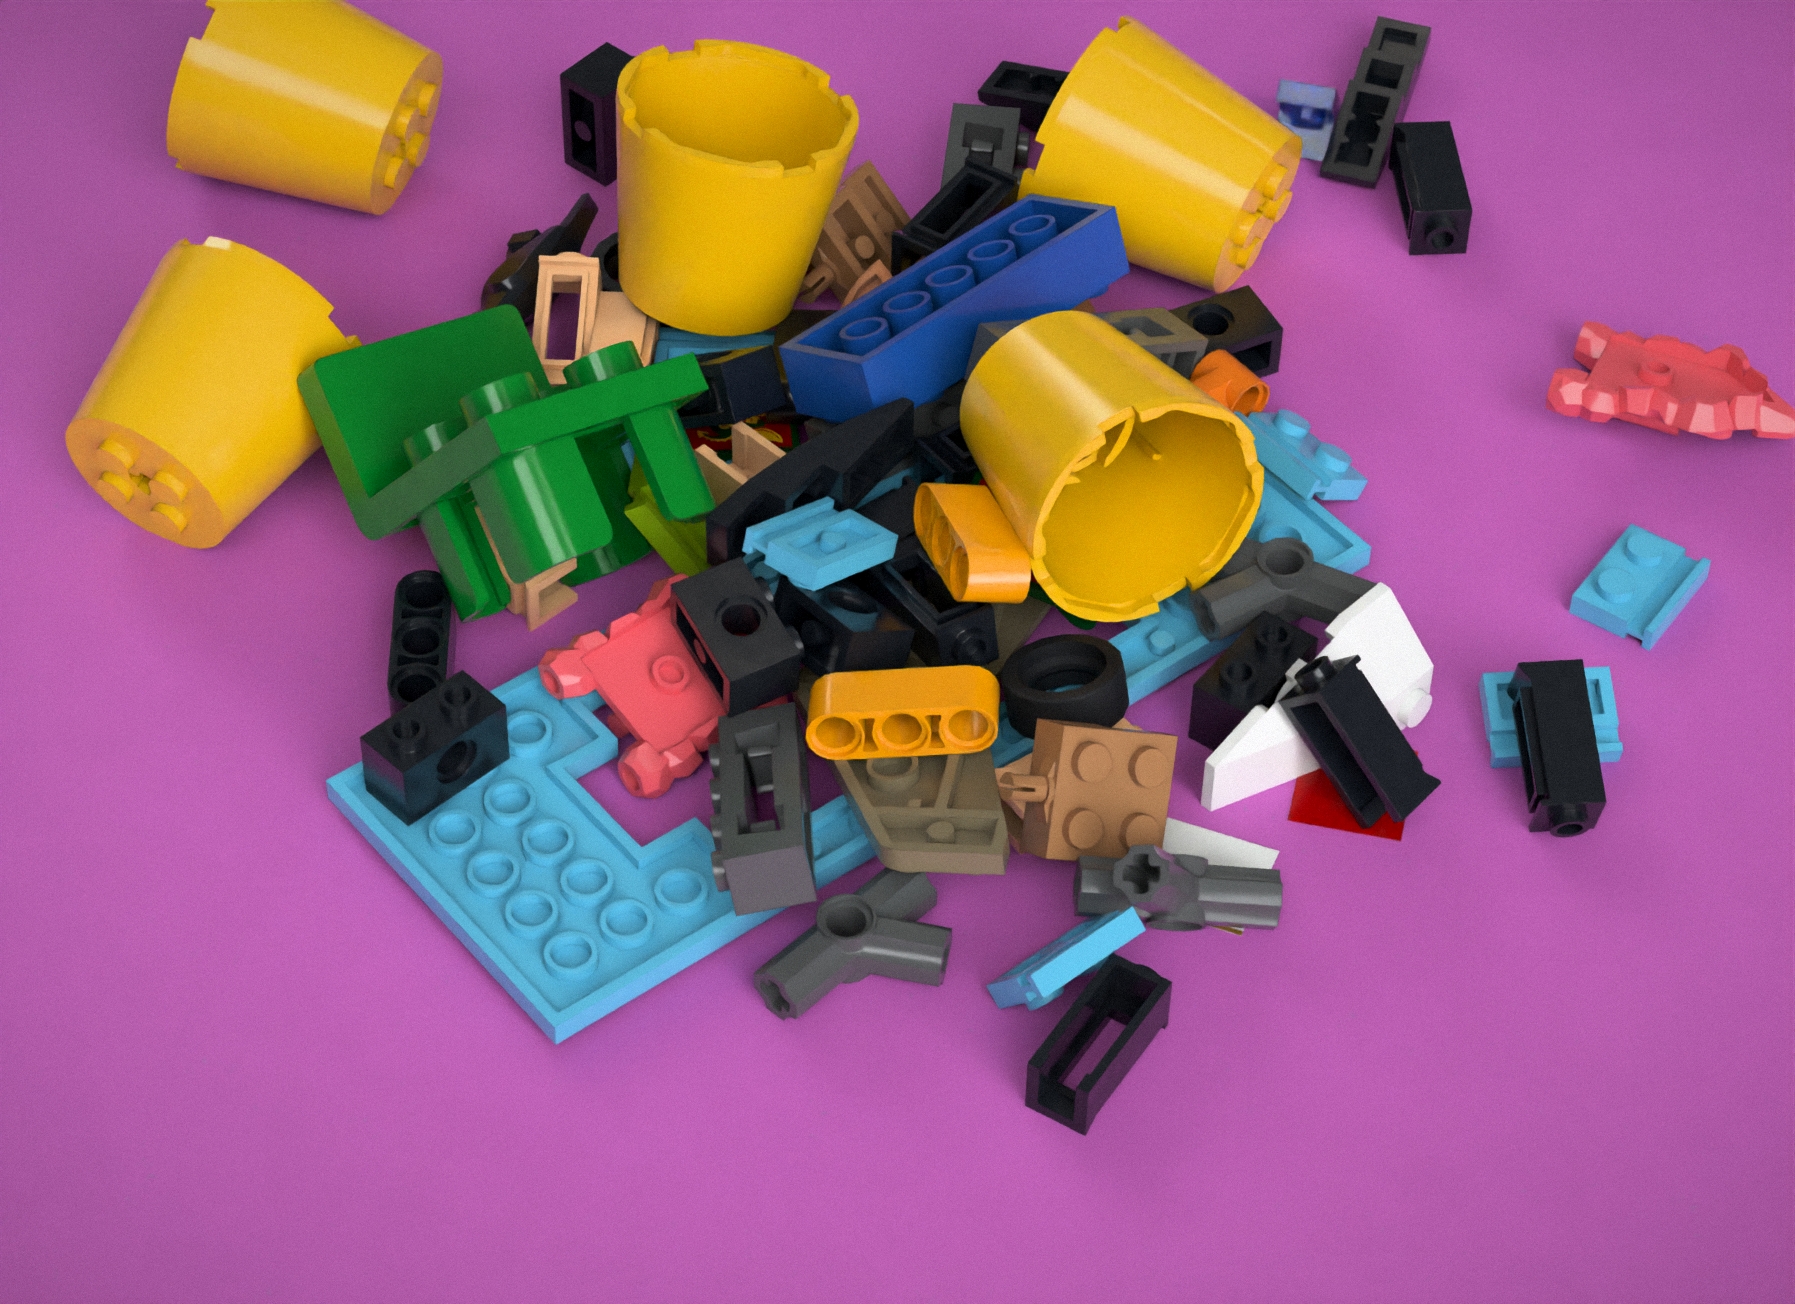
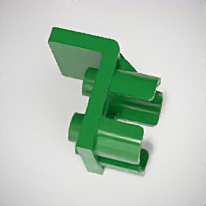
[297,304,718,624]

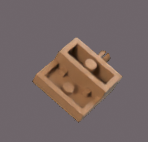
[798,159,925,304]
[999,718,1178,861]

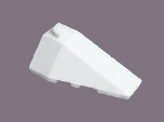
[1201,582,1434,812]

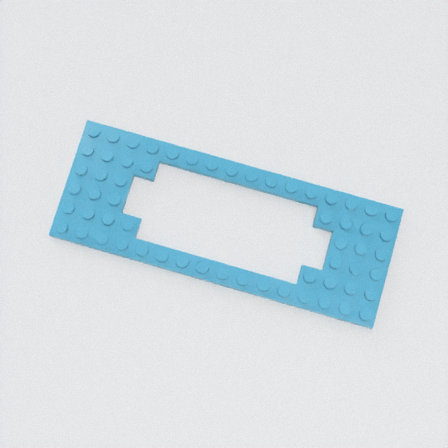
[326,460,1371,1045]

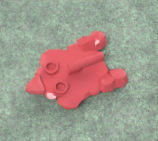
[1546,321,1795,439]
[538,573,788,799]

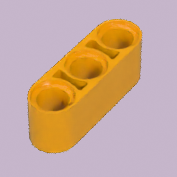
[913,483,1031,604]
[806,665,1000,760]

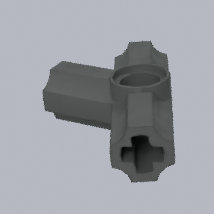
[1189,537,1377,642]
[1072,845,1283,931]
[753,867,952,1021]

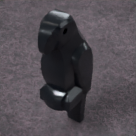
[472,193,599,327]

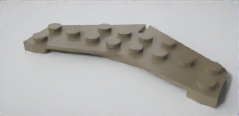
[792,578,1052,875]

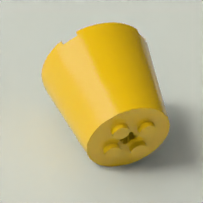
[166,0,443,215]
[1017,15,1302,294]
[615,39,859,336]
[65,236,363,549]
[959,311,1264,622]

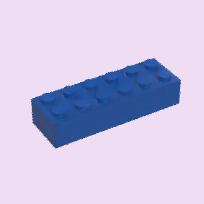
[779,194,1130,423]

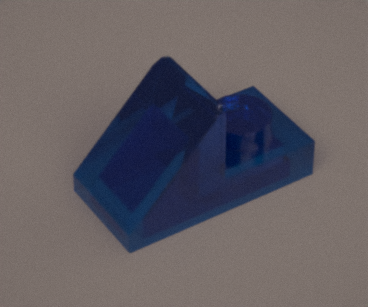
[1276,79,1342,161]

